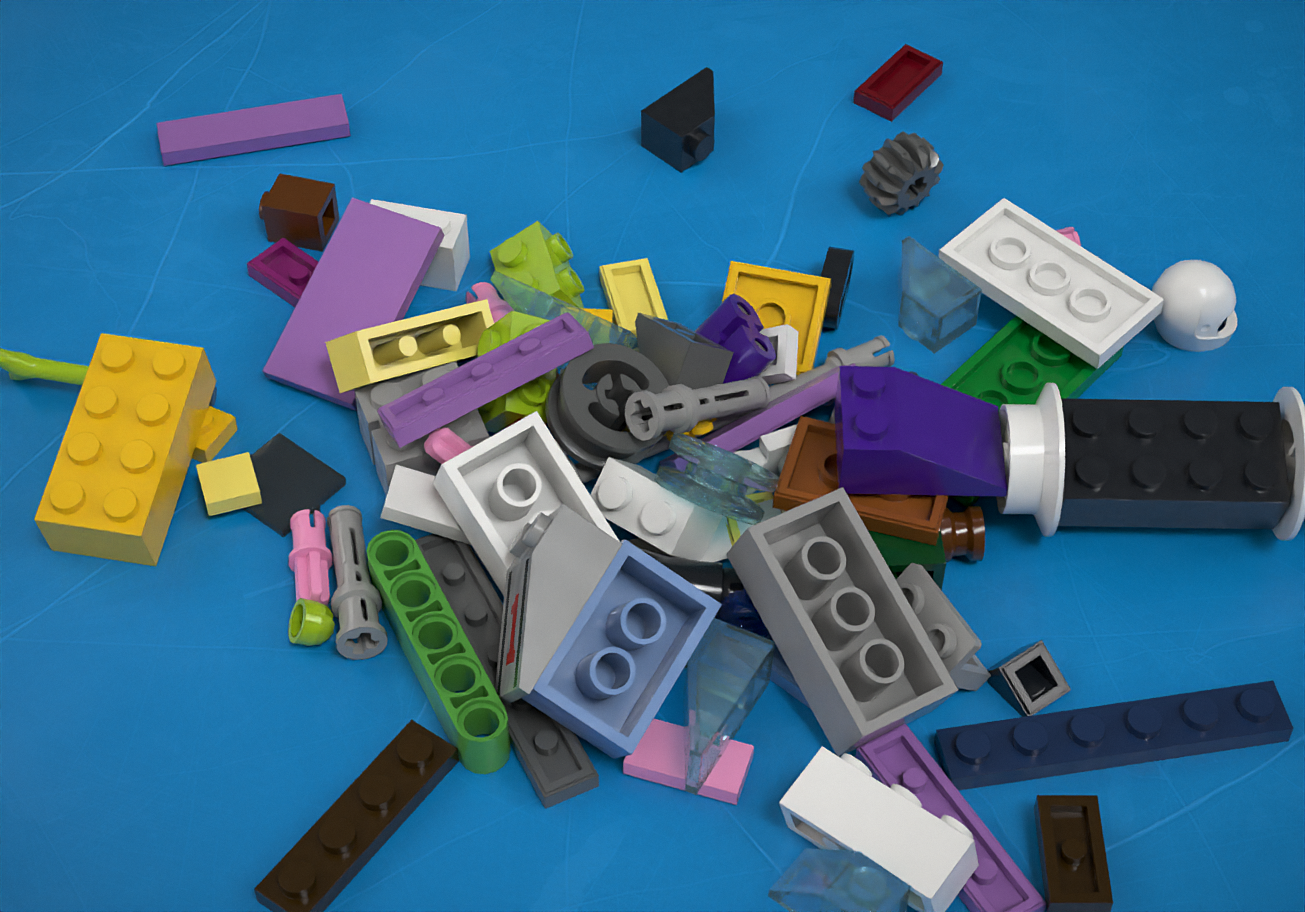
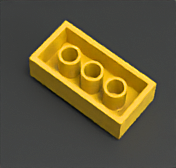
[34,333,217,566]

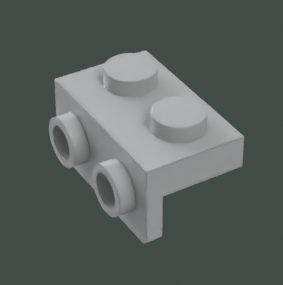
[896,563,991,691]

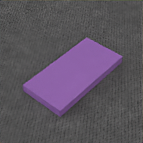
[262,198,445,411]

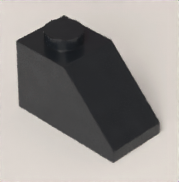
[641,67,715,173]

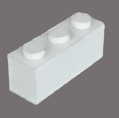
[779,746,979,912]

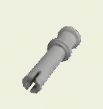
[625,376,771,441]
[327,505,388,660]

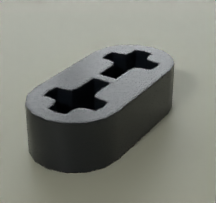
[821,246,854,330]

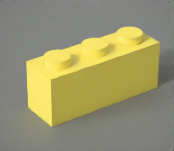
[325,299,494,393]

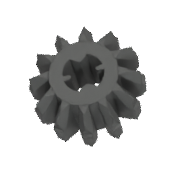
[859,131,944,215]

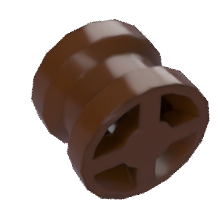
[940,506,985,562]

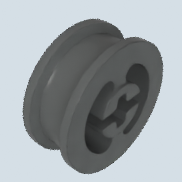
[545,343,669,471]

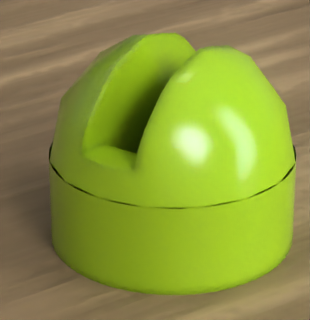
[288,598,335,646]

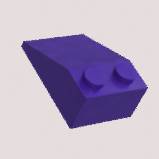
[834,366,1008,497]

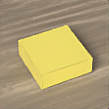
[196,452,262,516]

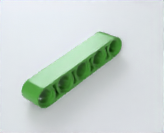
[366,530,511,774]

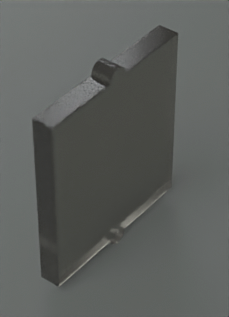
[242,433,346,538]

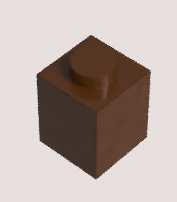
[259,173,339,252]

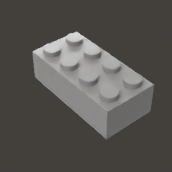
[726,487,958,757]

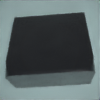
[987,640,1071,717]

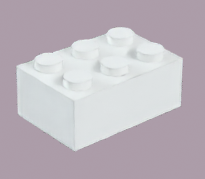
[433,411,620,596]

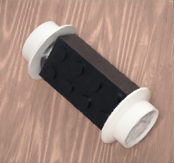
[996,383,1305,541]

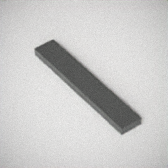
[415,533,599,809]

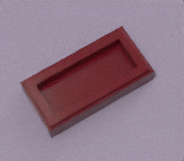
[854,44,943,122]

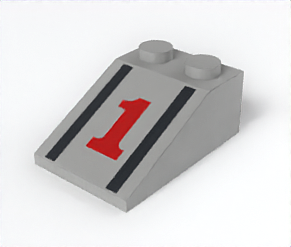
[495,504,622,706]

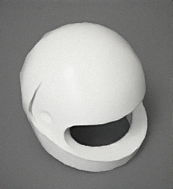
[1152,260,1237,352]

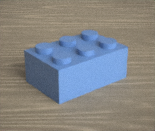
[522,539,722,759]

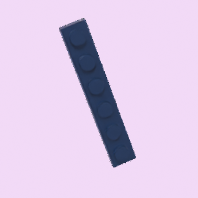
[934,681,1293,791]

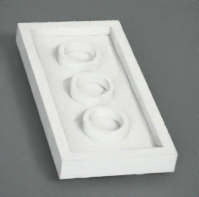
[938,198,1164,369]

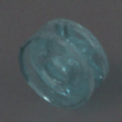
[654,432,779,525]

